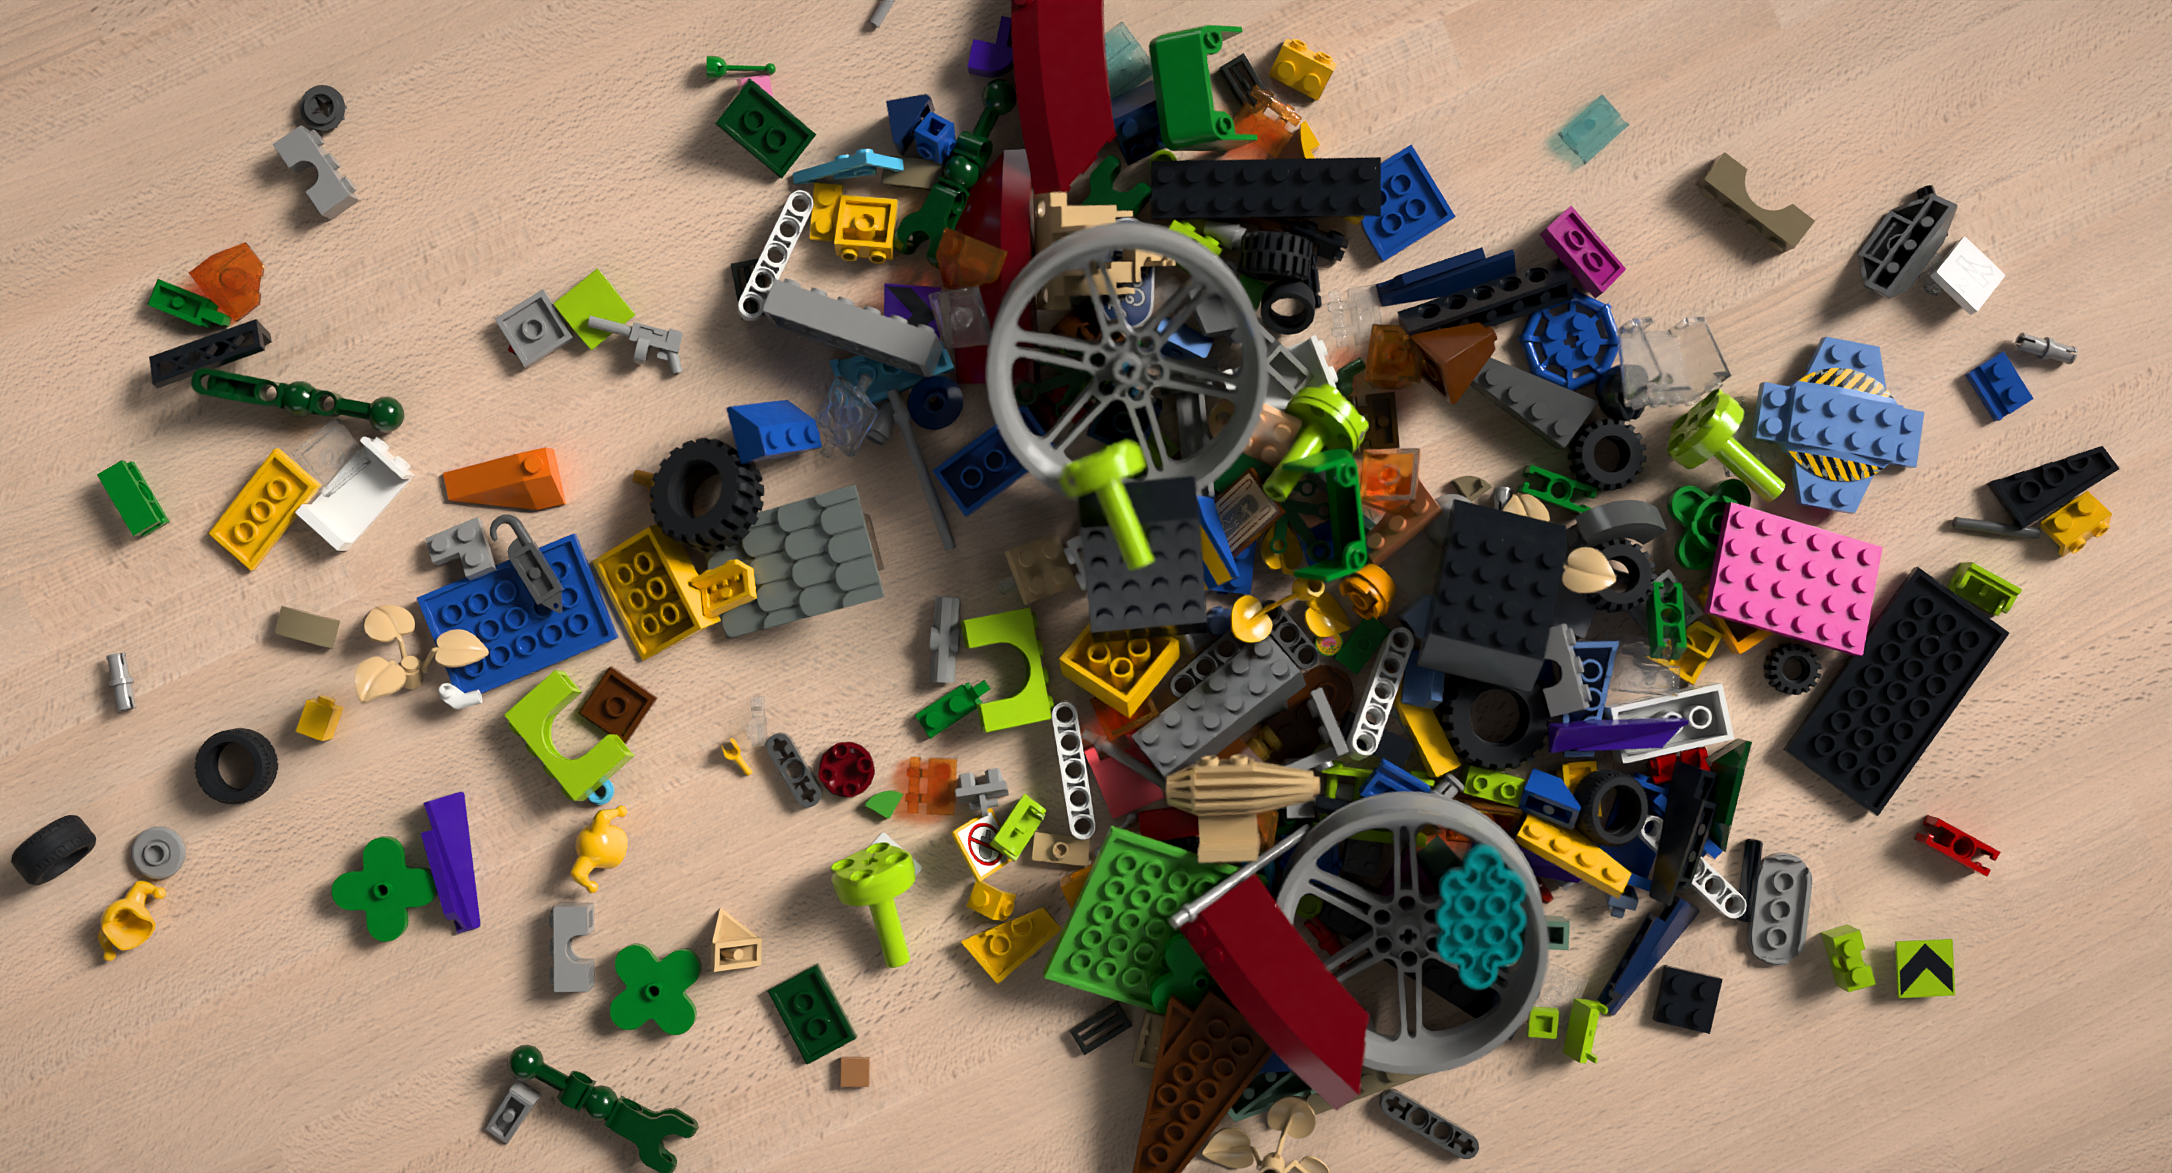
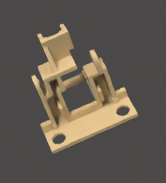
[1033,192,1175,310]

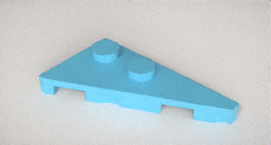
[793,149,904,185]

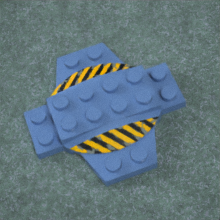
[1751,337,1924,514]

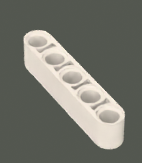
[737,190,813,321]
[1346,627,1414,760]
[1052,701,1095,840]
[1638,813,1747,919]

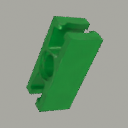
[97,460,170,536]
[1516,465,1598,515]
[1646,581,1687,660]

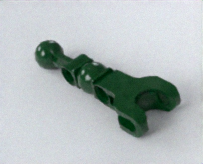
[893,79,1017,269]
[1066,155,1152,270]
[191,368,405,432]
[507,1045,699,1173]

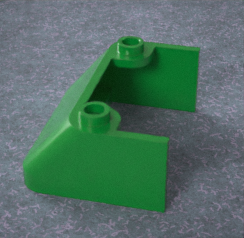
[1149,25,1258,151]
[1282,448,1367,582]

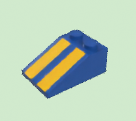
[1197,495,1240,592]

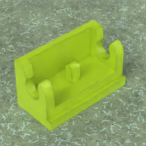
[1947,562,2022,616]
[989,793,1046,862]
[1563,998,1608,1064]

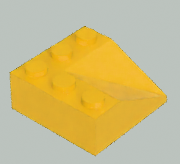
[1059,623,1180,718]

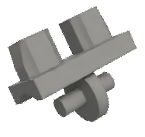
[955,768,1009,817]

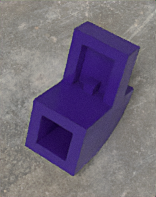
[968,16,1014,78]

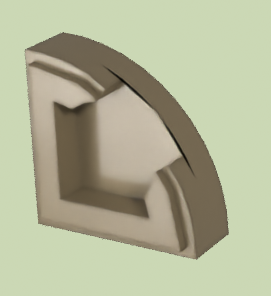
[1451,476,1492,502]

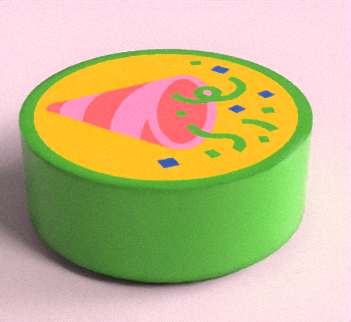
[1314,633,1343,656]

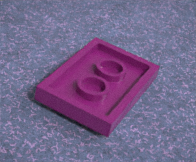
[1539,206,1626,299]

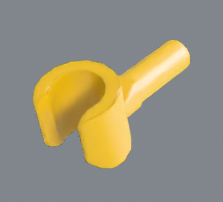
[721,738,752,776]

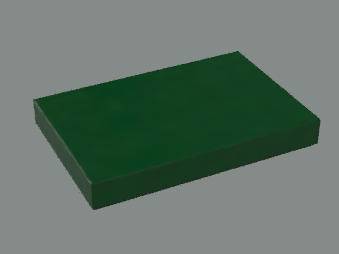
[714,78,817,179]
[767,963,858,1065]

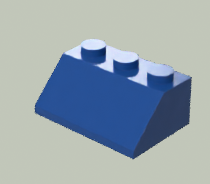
[726,400,822,464]

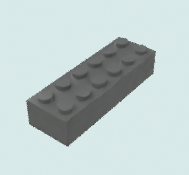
[1131,635,1306,782]

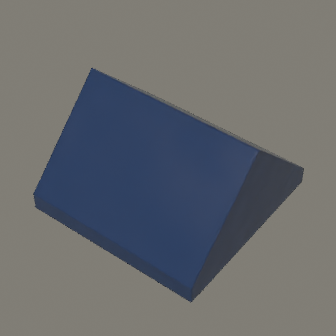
[886,94,935,156]

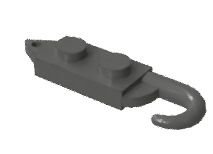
[490,514,565,613]

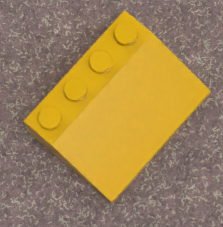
[592,524,721,661]

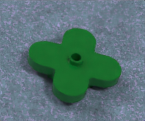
[1667,479,1751,570]
[332,836,438,942]
[1150,933,1231,1014]
[610,943,702,1035]

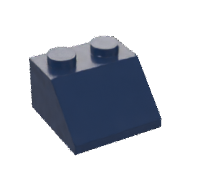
[1086,380,1163,452]

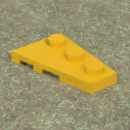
[961,906,1062,984]

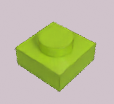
[1526,1006,1559,1039]

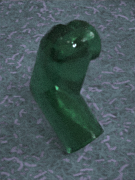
[1335,357,1366,397]

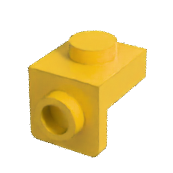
[966,881,1016,921]

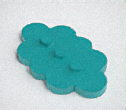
[1435,844,1526,989]

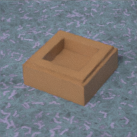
[841,1057,870,1087]

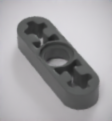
[767,732,822,807]

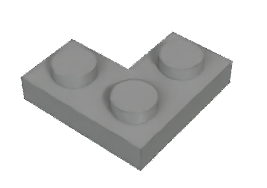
[425,517,497,580]

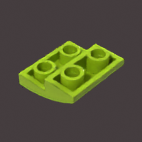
[553,268,636,350]

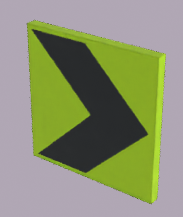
[1895,939,1955,998]

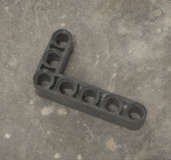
[1169,599,1319,698]

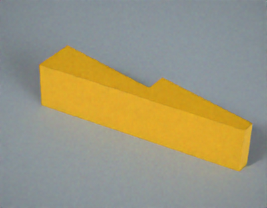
[1387,668,1461,777]

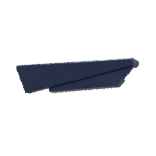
[1374,247,1516,307]
[1597,895,1700,1016]

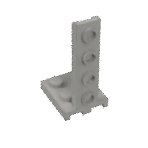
[1160,356,1218,499]
[1284,687,1349,772]

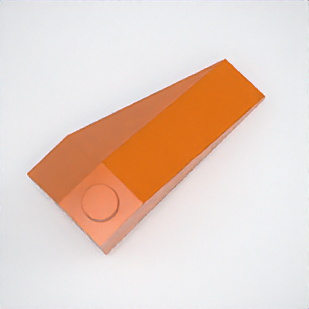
[443,447,566,510]

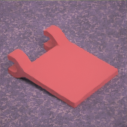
[1083,727,1165,819]

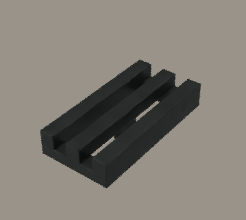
[1219,53,1273,118]
[731,259,766,320]
[1070,1000,1132,1055]

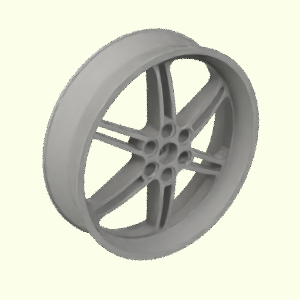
[987,222,1268,501]
[1276,791,1549,1075]

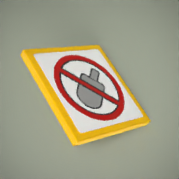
[951,808,1012,883]

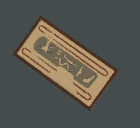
[1214,468,1286,559]

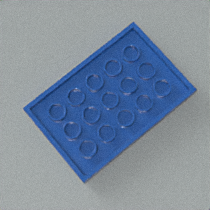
[417,534,619,694]

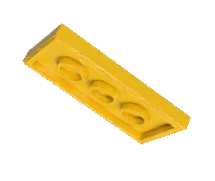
[208,448,322,571]

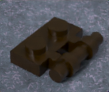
[1346,392,1400,453]

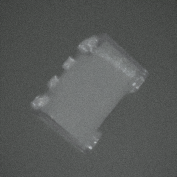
[1616,317,1731,409]

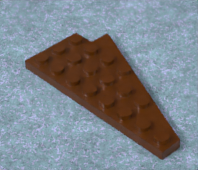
[1132,988,1274,1173]

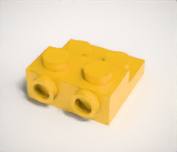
[834,195,898,264]

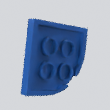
[1360,145,1456,263]

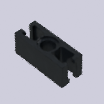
[1339,711,1415,769]

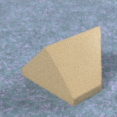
[711,908,762,972]

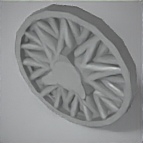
[132,827,186,879]

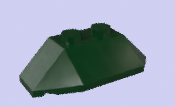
[1705,738,1752,852]

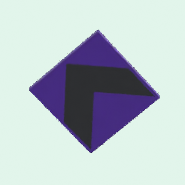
[884,283,941,341]

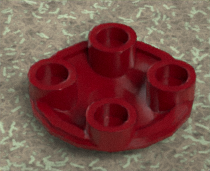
[818,742,875,798]

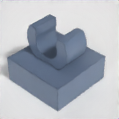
[1603,886,1639,919]

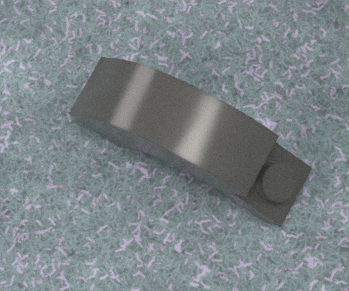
[1566,500,1667,558]

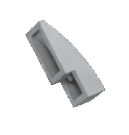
[1230,325,1315,396]

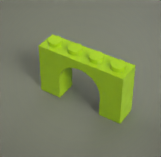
[960,607,1054,732]
[504,670,635,801]

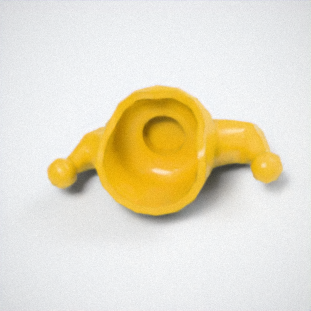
[570,805,627,893]
[97,881,166,961]

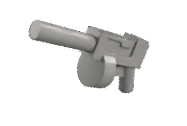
[588,315,683,374]

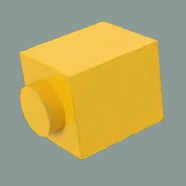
[295,695,344,741]

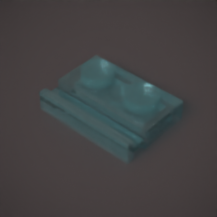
[1558,94,1629,164]

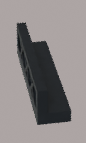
[149,319,272,389]

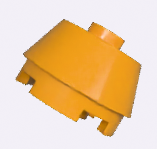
[1339,564,1397,620]

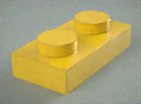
[810,182,843,242]

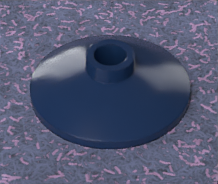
[907,375,963,430]

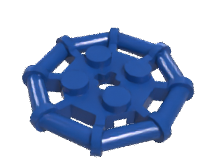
[1518,288,1624,391]

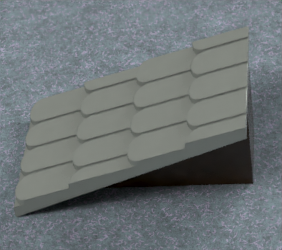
[704,485,885,639]

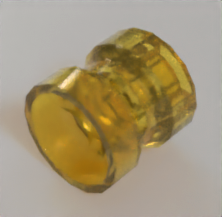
[1245,724,1285,763]

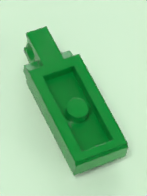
[147,279,233,328]
[915,680,991,739]

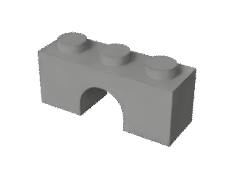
[273,125,359,220]
[1543,624,1592,717]
[549,902,595,992]

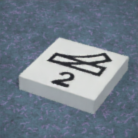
[1930,236,2005,315]

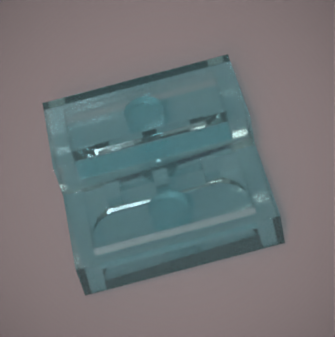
[1105,22,1152,99]

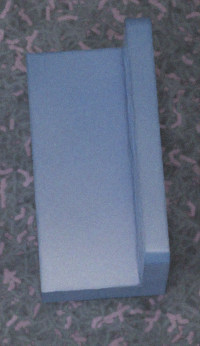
[1148,316,1214,360]
[1401,649,1445,709]

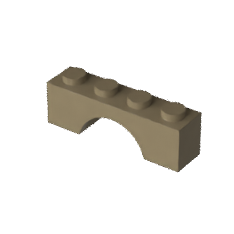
[1696,152,1815,252]

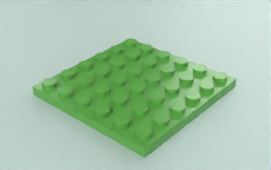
[1043,826,1268,1015]

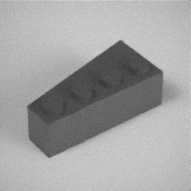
[1470,357,1598,449]

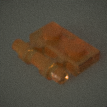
[1233,85,1302,158]
[905,756,958,816]

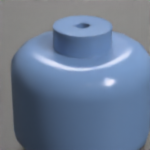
[1207,606,1231,636]

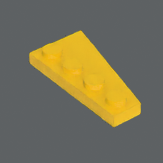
[1514,814,1632,899]

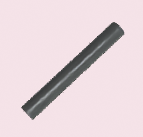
[1952,517,2041,539]

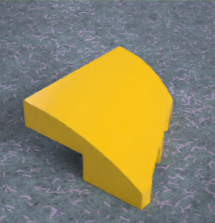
[1646,621,1723,686]

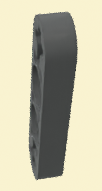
[1379,1089,1479,1159]

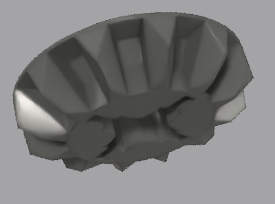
[300,85,347,132]

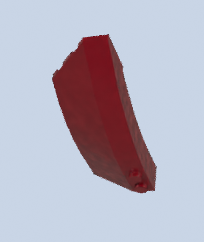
[1011,0,1117,194]
[951,149,1041,384]
[1179,874,1370,1111]

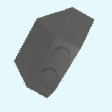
[1857,193,1958,299]

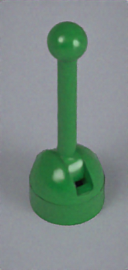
[706,56,776,79]

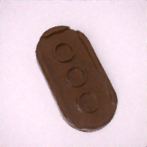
[1260,665,1354,763]

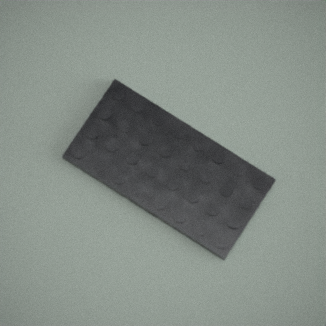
[1783,567,2009,816]

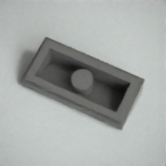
[1186,283,1233,339]

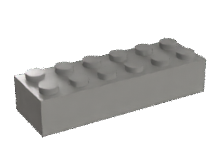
[762,278,943,378]

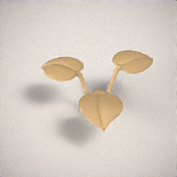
[1503,493,1616,594]
[355,605,489,704]
[1202,1095,1330,1173]

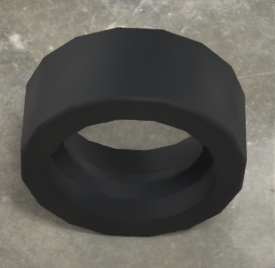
[1261,279,1315,335]

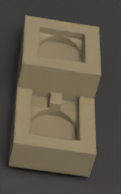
[881,155,944,191]
[274,606,340,649]

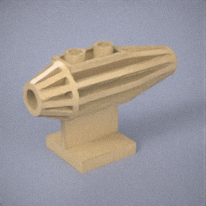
[1166,755,1320,862]

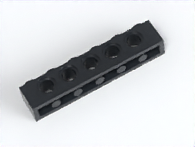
[1397,258,1573,353]

